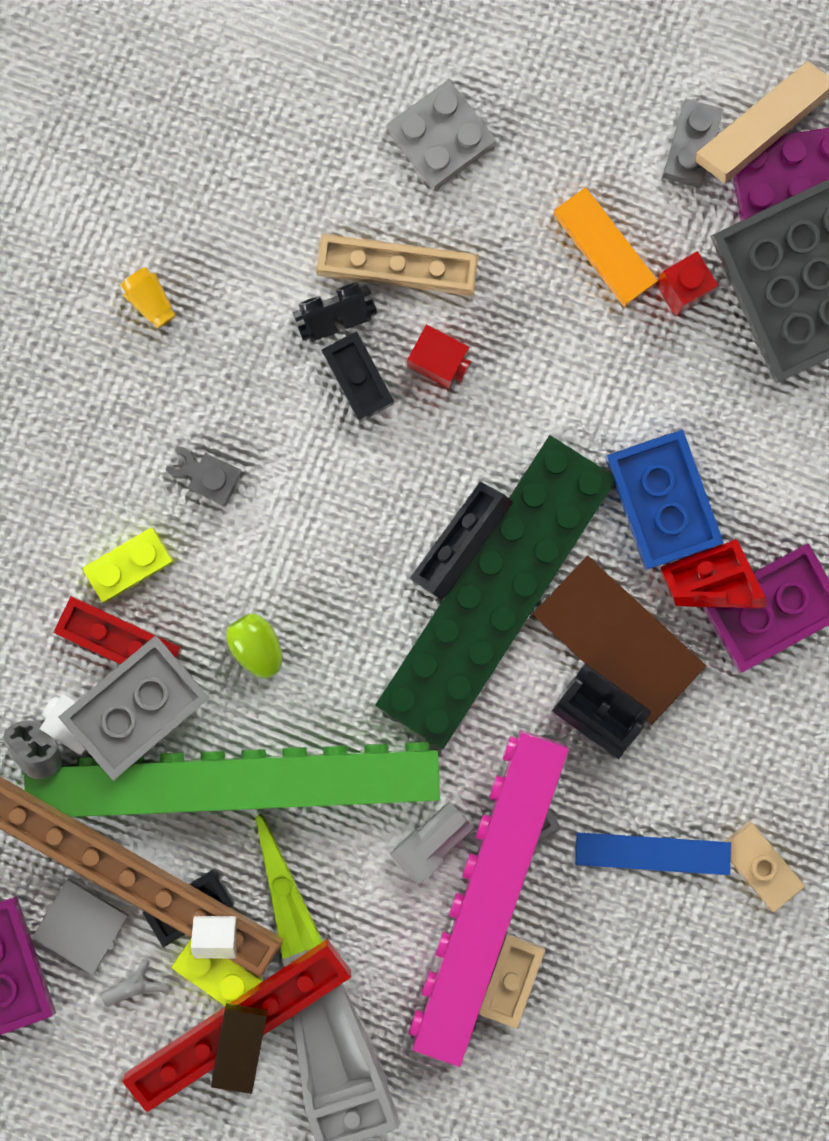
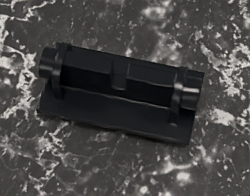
[292,282,378,342]

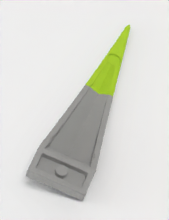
[256,813,400,1141]

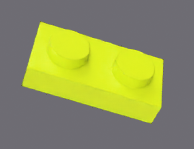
[82,527,174,603]
[171,939,263,1006]

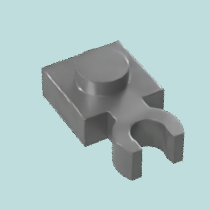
[165,447,243,507]

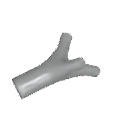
[101,959,170,1007]

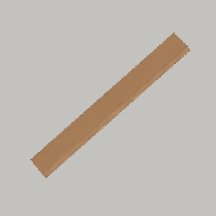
[0,777,283,977]

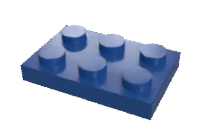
[605,429,724,571]

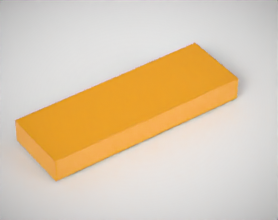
[553,187,658,307]

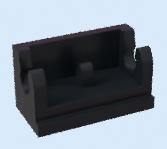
[552,663,651,760]

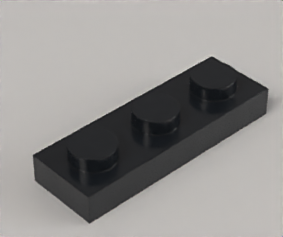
[409,481,513,601]

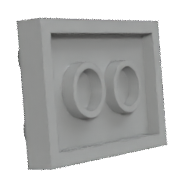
[58,636,210,781]

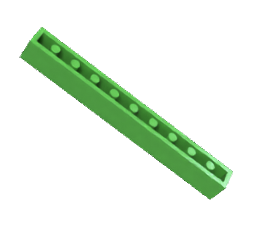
[24,742,440,817]

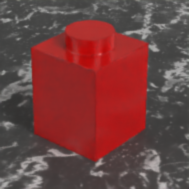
[656,251,718,317]
[407,324,472,390]

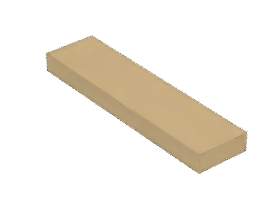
[696,61,829,183]
[316,234,479,296]

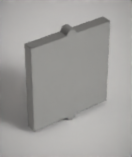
[32,878,129,975]

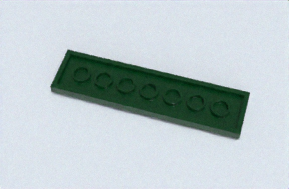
[375,435,615,749]

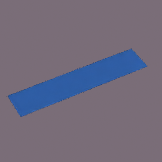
[575,832,731,875]

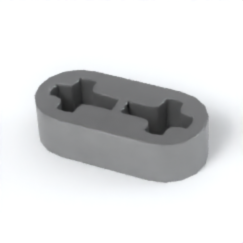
[3,720,63,779]

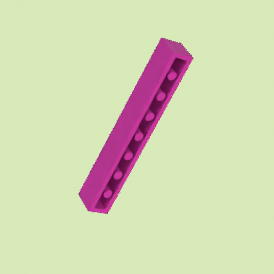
[408,729,569,1067]

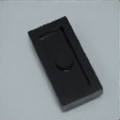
[321,331,394,423]

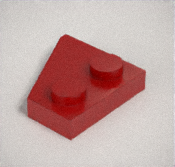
[660,539,767,608]

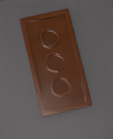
[532,555,706,725]

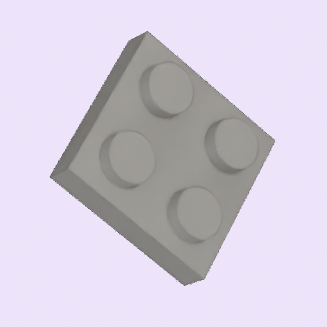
[386,79,497,192]

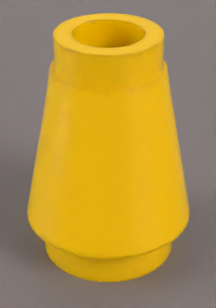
[120,267,176,329]

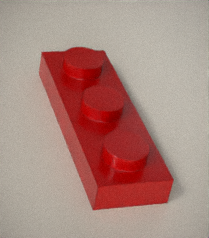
[53,596,183,664]

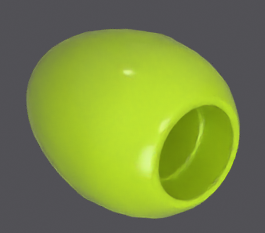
[226,613,282,679]

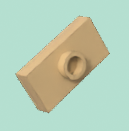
[724,821,805,912]
[478,933,545,1029]

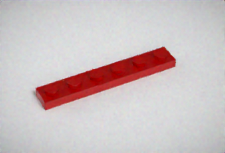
[122,938,351,1113]

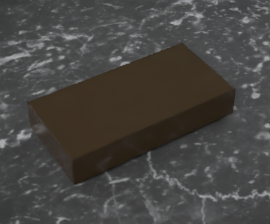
[211,1003,268,1094]

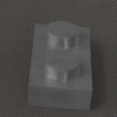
[662,98,724,188]

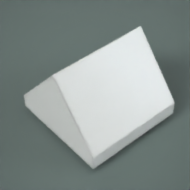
[191,916,237,959]

